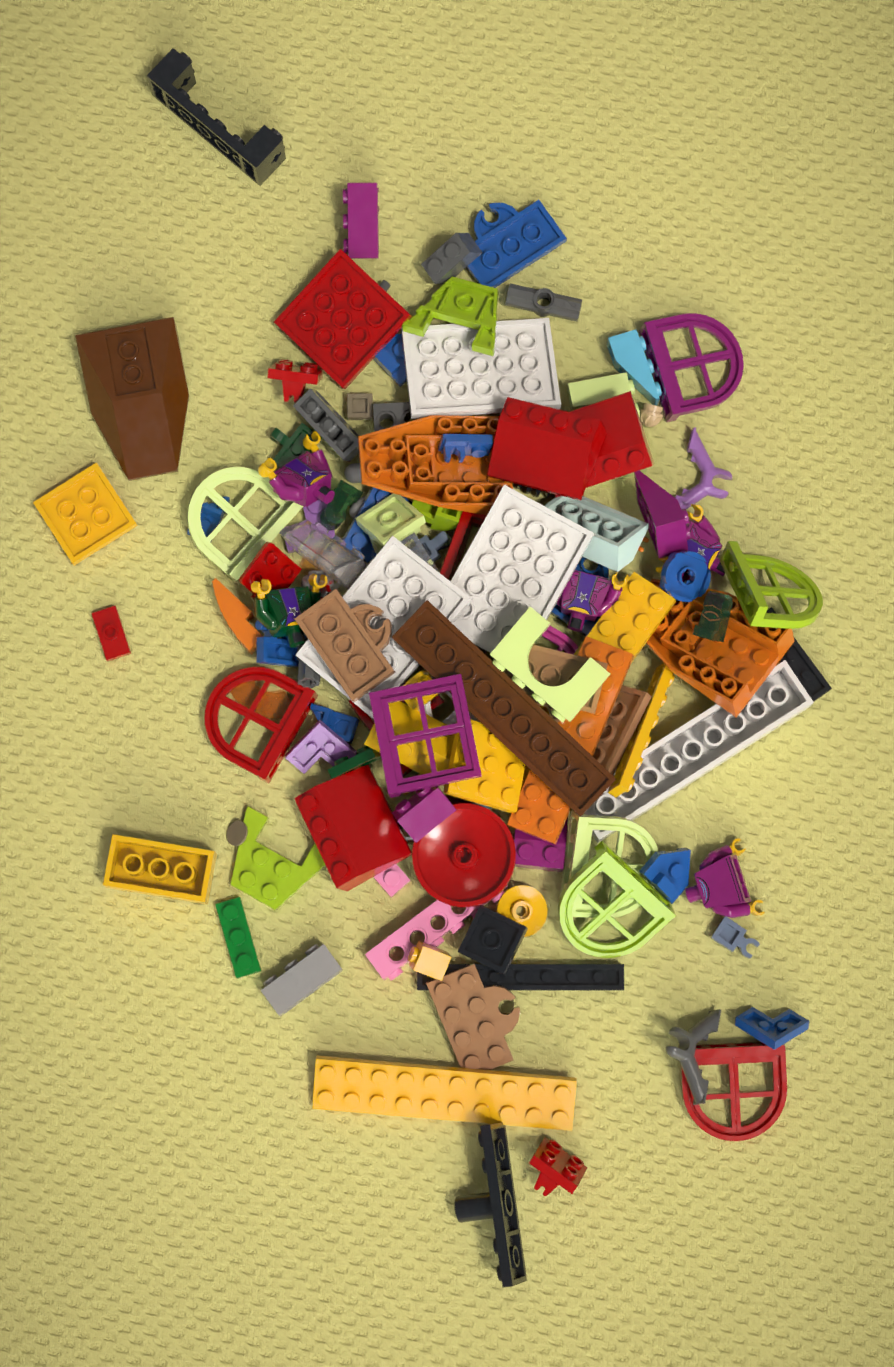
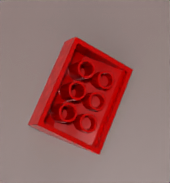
[555,391,654,498]
[487,397,607,501]
[294,765,412,892]

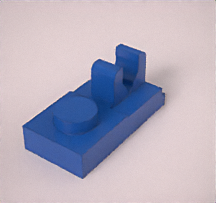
[438,434,493,463]

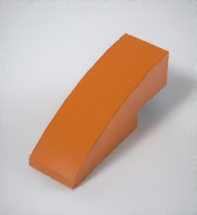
[212,578,263,655]

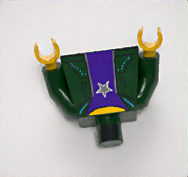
[251,573,328,648]

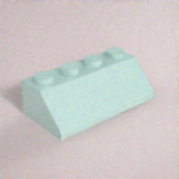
[545,496,649,572]

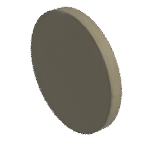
[227,820,248,846]

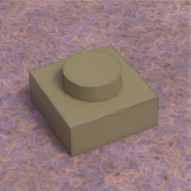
[347,393,373,420]

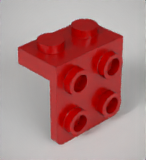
[239,542,302,600]

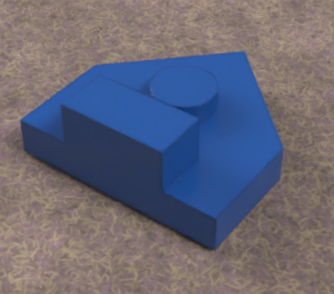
[373,334,407,387]
[639,848,691,904]

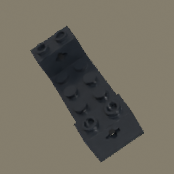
[147,48,286,186]

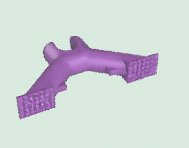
[675,427,732,509]

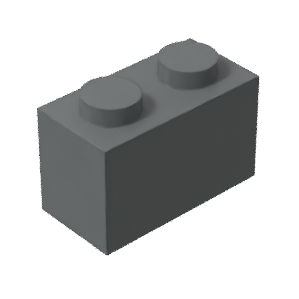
[421,233,483,284]

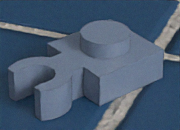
[711,916,760,959]

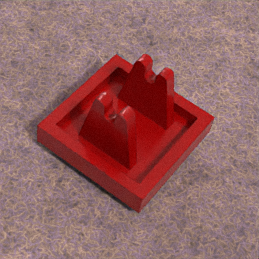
[267,359,323,403]
[529,1137,588,1196]

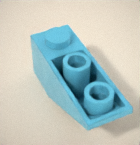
[607,329,662,405]

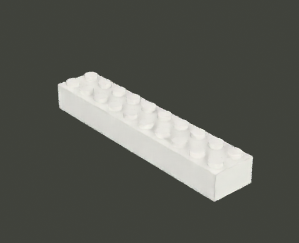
[585,660,814,843]

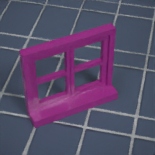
[369,674,482,798]

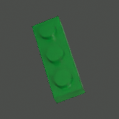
[215,897,262,979]

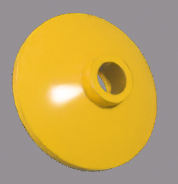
[497,885,548,937]

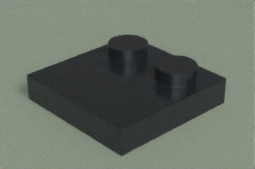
[458,905,528,975]

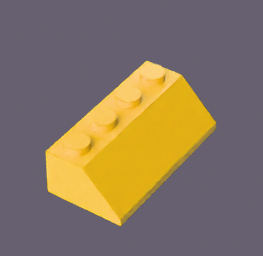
[364,701,455,786]

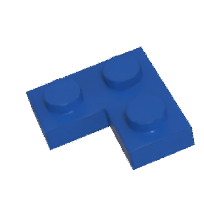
[735,1007,809,1050]

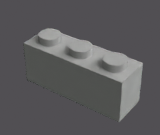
[261,944,343,1017]

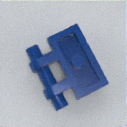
[255,620,299,668]

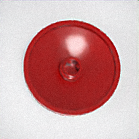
[412,803,516,908]

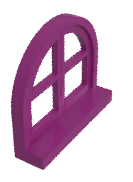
[639,313,744,423]

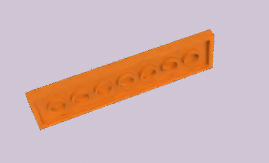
[507,636,634,845]

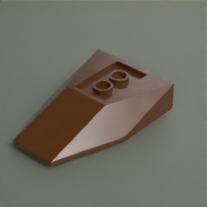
[75,317,189,481]

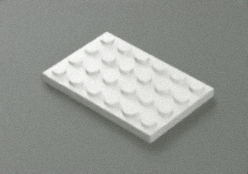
[401,318,561,419]
[451,485,594,653]
[296,536,472,719]

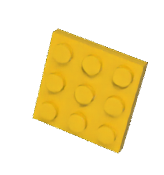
[33,462,138,566]
[443,719,525,813]

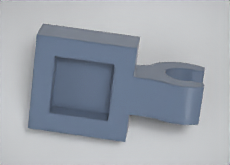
[408,531,452,565]

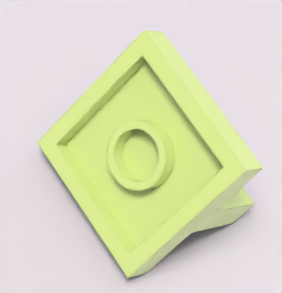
[355,493,426,554]

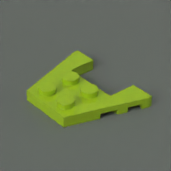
[402,276,498,356]
[231,806,325,911]

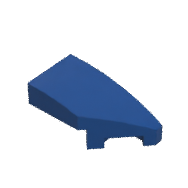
[187,496,230,543]
[310,703,359,744]

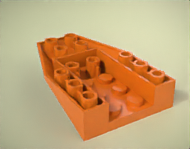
[358,415,513,515]
[646,579,794,718]

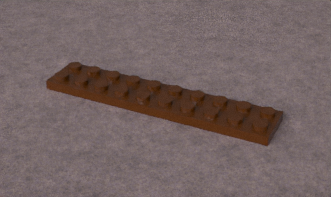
[391,600,616,817]

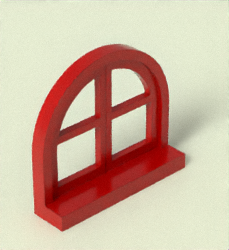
[204,667,318,784]
[678,1042,787,1141]

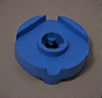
[660,551,711,602]

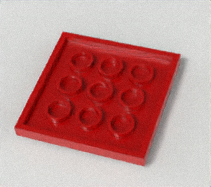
[274,249,412,389]

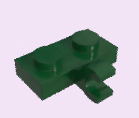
[270,423,322,468]
[328,746,381,779]

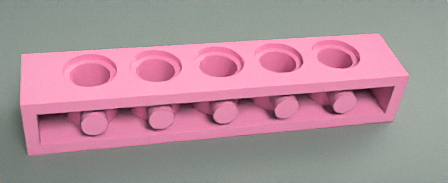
[365,885,508,981]

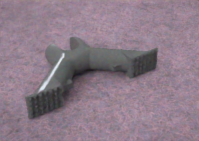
[666,1009,721,1105]

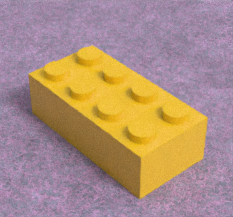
[103,834,217,905]

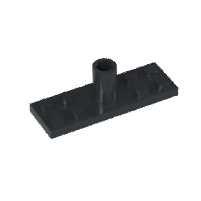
[455,1122,527,1287]

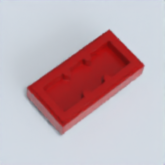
[91,606,131,662]

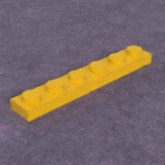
[607,663,675,797]

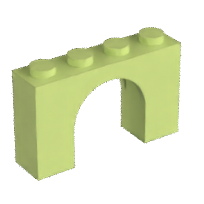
[567,372,647,480]
[490,607,611,722]

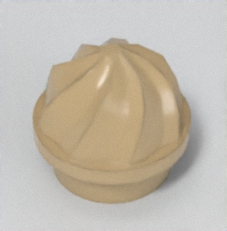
[639,403,664,427]

